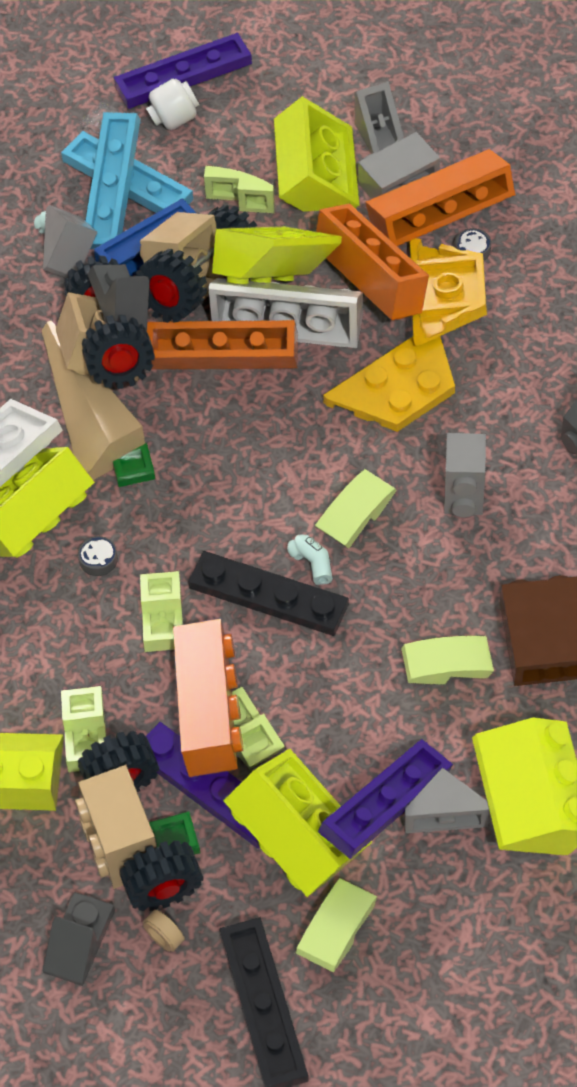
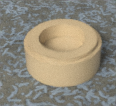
[143,910,185,951]

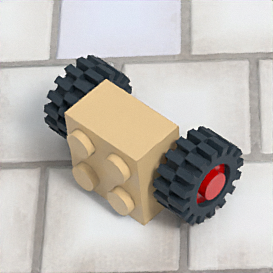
[135,205,257,323]
[55,255,155,389]
[75,731,204,911]

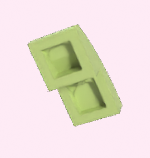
[204,166,275,213]
[315,469,397,549]
[140,571,183,652]
[401,636,494,685]
[61,686,106,773]
[232,687,285,769]
[296,878,377,972]

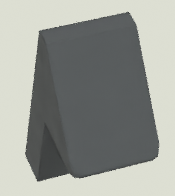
[87,264,149,330]
[43,892,115,986]

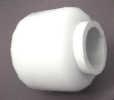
[146,79,200,130]

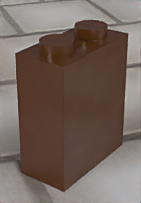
[500,575,577,686]

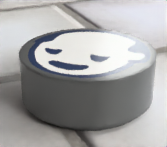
[455,228,491,261]
[78,536,118,576]

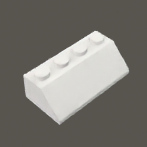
[208,278,363,348]

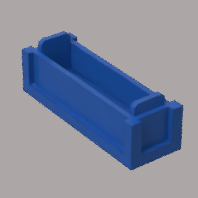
[94,198,197,277]

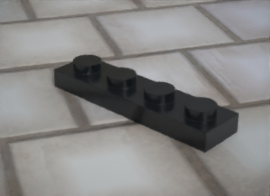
[188,551,349,637]
[219,917,309,1087]

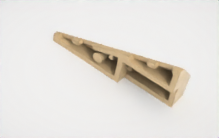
[41,320,145,480]

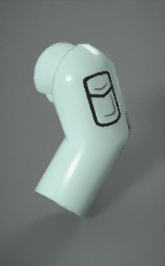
[287,534,333,585]

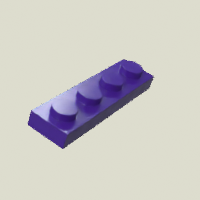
[114,32,252,109]
[145,722,260,849]
[318,739,453,859]

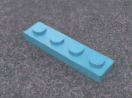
[86,112,141,249]
[61,131,193,213]

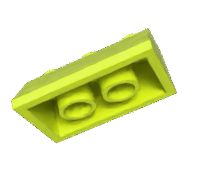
[274,96,360,212]
[212,226,342,284]
[0,447,95,558]
[472,717,577,855]
[0,733,64,811]
[223,749,372,897]

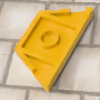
[410,238,487,346]
[323,336,455,432]

